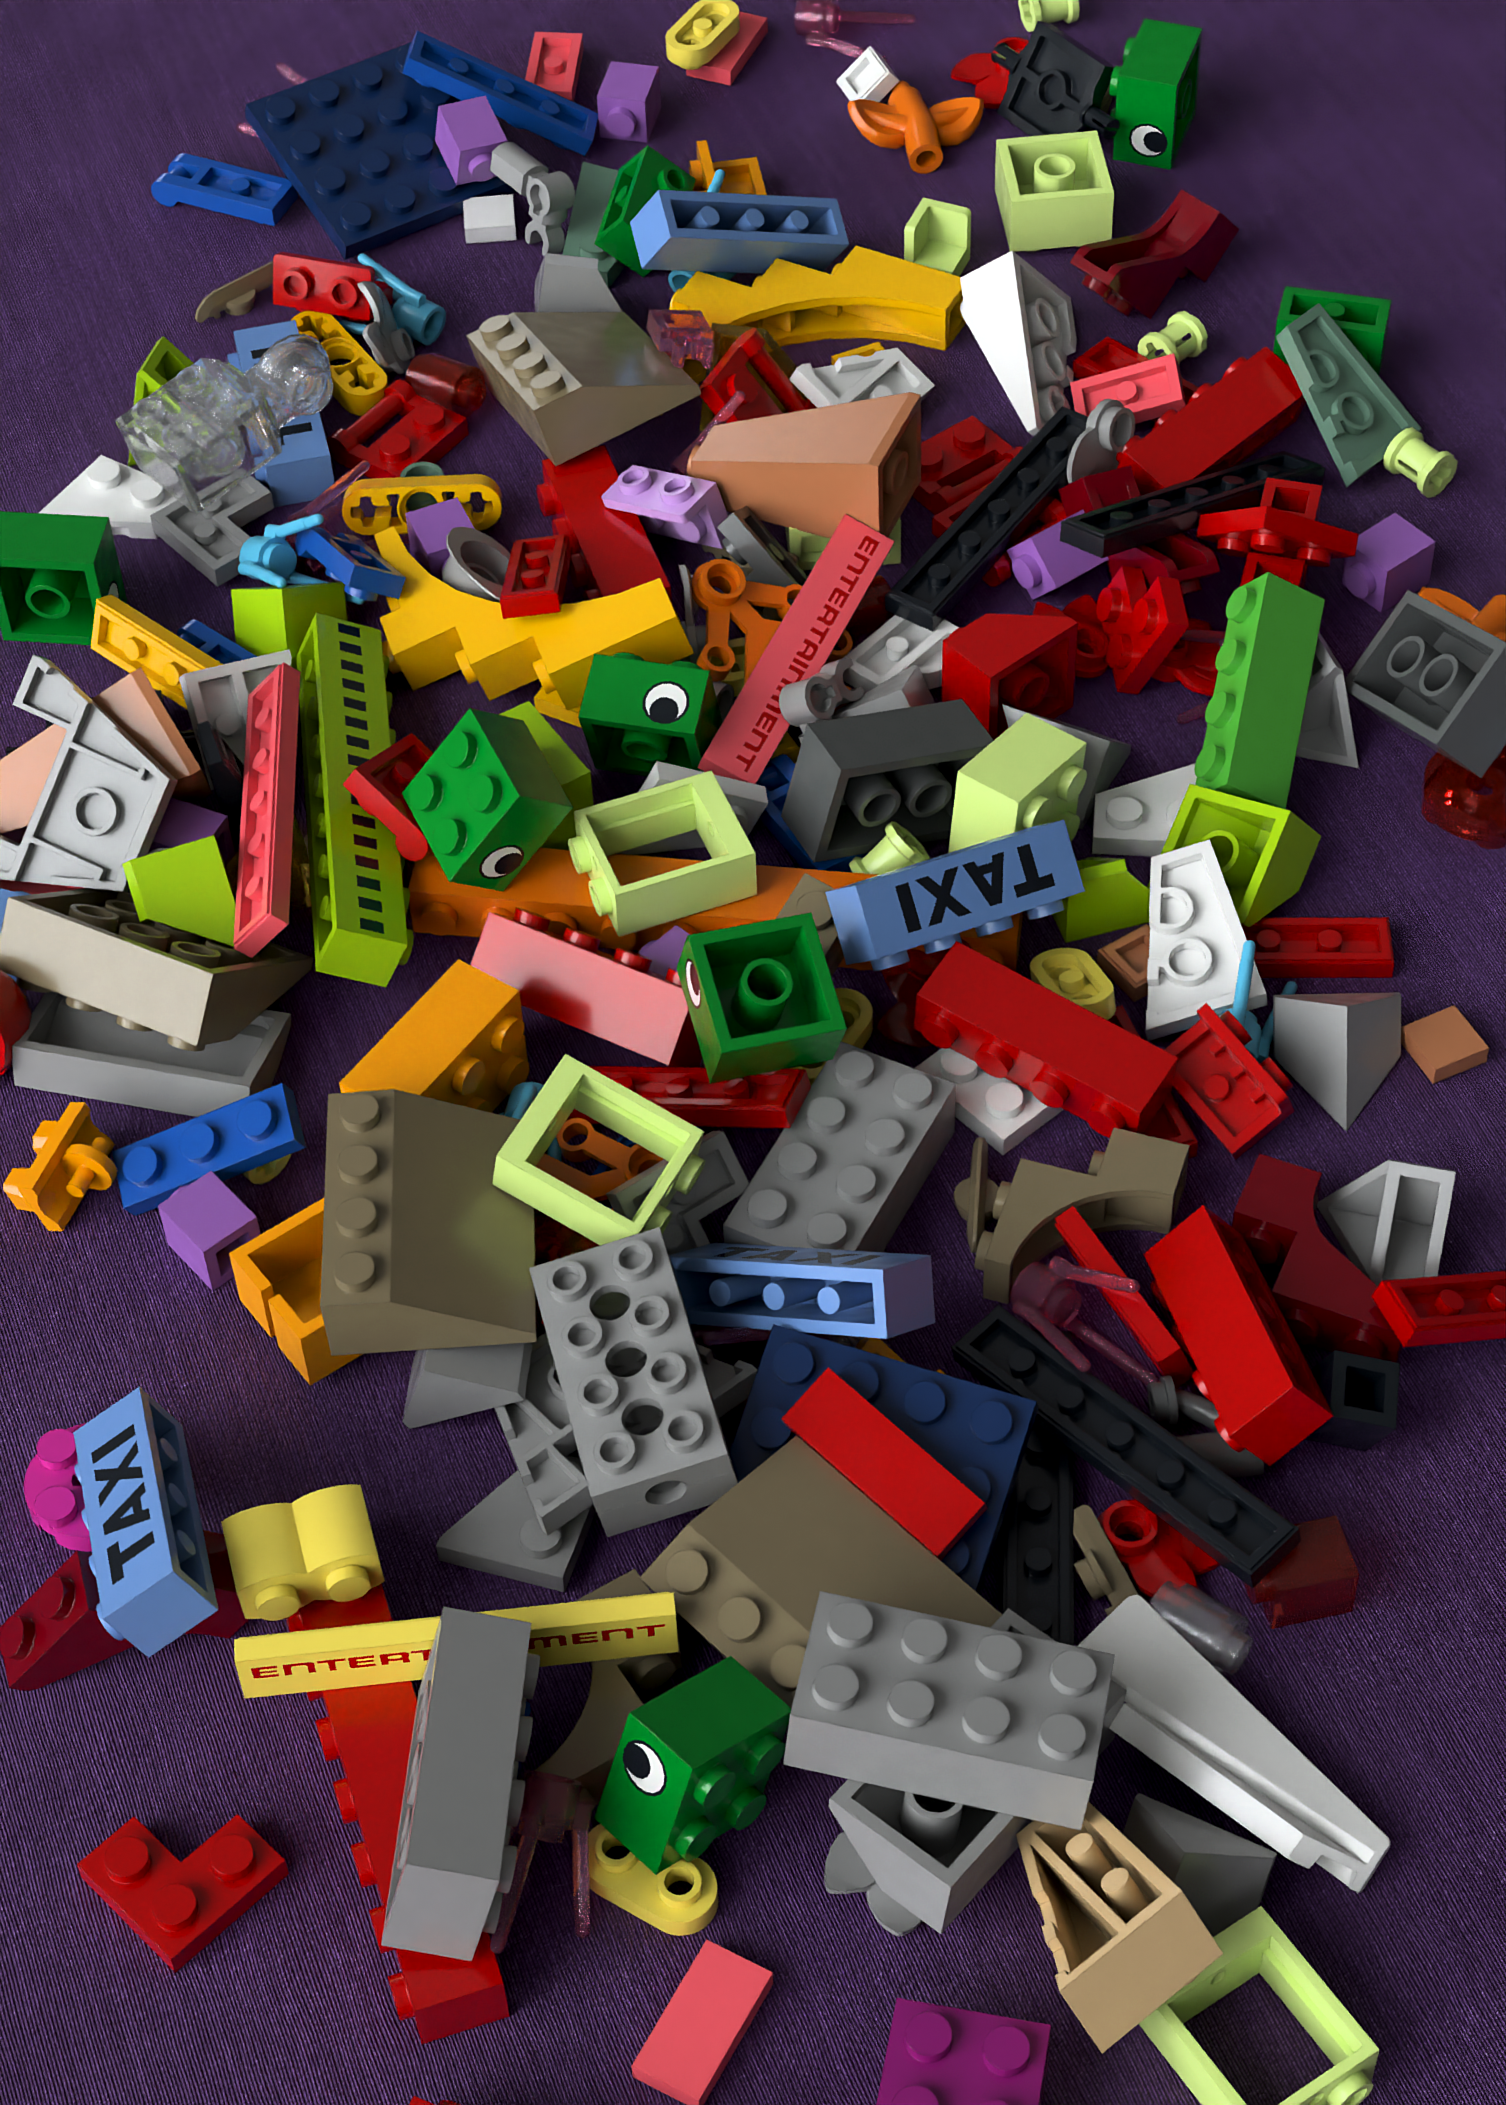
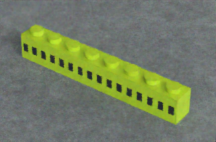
[297,613,414,987]

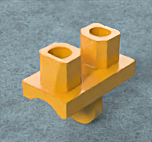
[3,1102,118,1231]

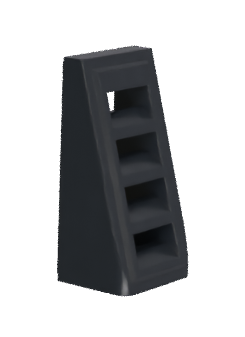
[195,721,244,844]

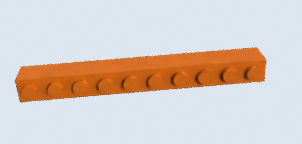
[408,848,1022,975]

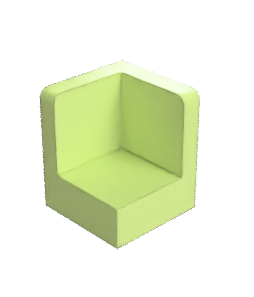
[904,197,971,276]

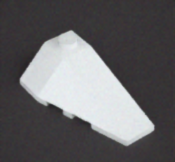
[960,251,1077,436]

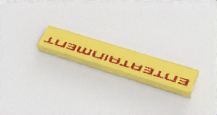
[234,1592,679,1699]

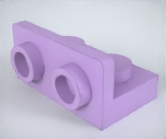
[601,465,728,549]

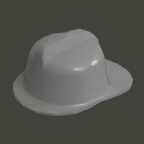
[442,526,510,602]

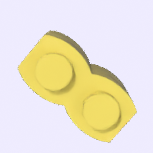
[221,1484,385,1621]

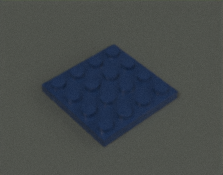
[245,42,517,260]
[729,1324,1039,1594]

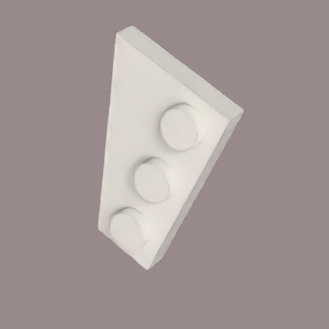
[1146,839,1268,1041]

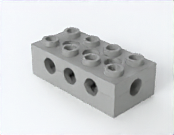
[529,1227,738,1537]

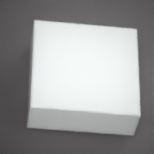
[836,46,900,102]
[463,194,517,244]

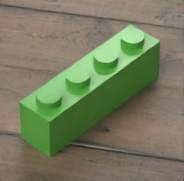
[1194,572,1325,809]

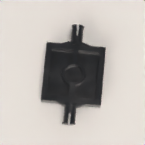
[991,21,1120,139]

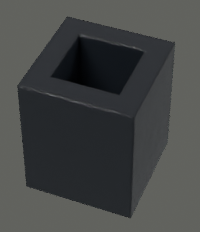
[1305,1350,1400,1451]

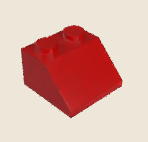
[942,613,1078,740]

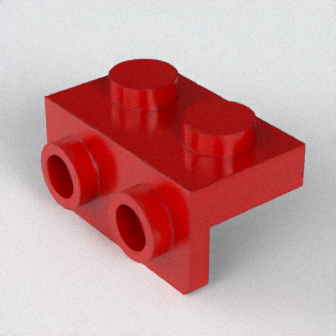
[273,252,393,322]
[1164,1003,1295,1160]

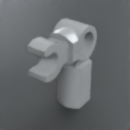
[490,142,575,256]
[779,658,865,743]

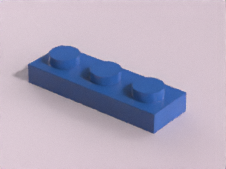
[112,1083,306,1216]

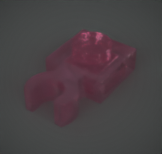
[647,309,714,368]

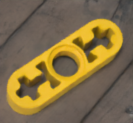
[291,310,388,416]
[342,474,502,535]

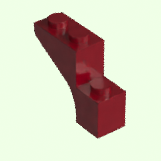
[1070,189,1240,319]
[1059,465,1220,597]
[1232,1153,1402,1363]
[0,1530,249,1691]

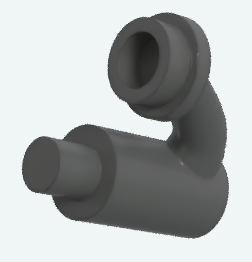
[1147,1375,1264,1479]

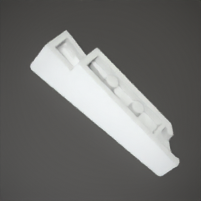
[1078,1595,1391,1893]

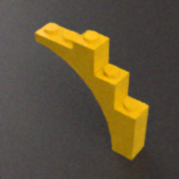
[659,245,966,416]
[374,526,694,711]

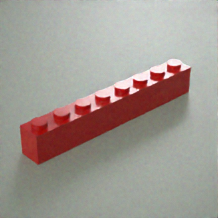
[285,1584,510,2044]

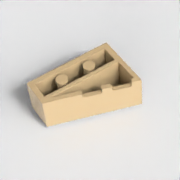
[1016,1801,1223,2054]

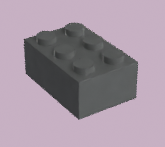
[1345,590,1506,778]
[781,699,994,863]

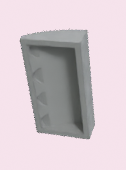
[12,991,291,1117]

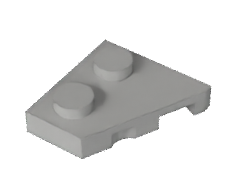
[436,1455,596,1593]

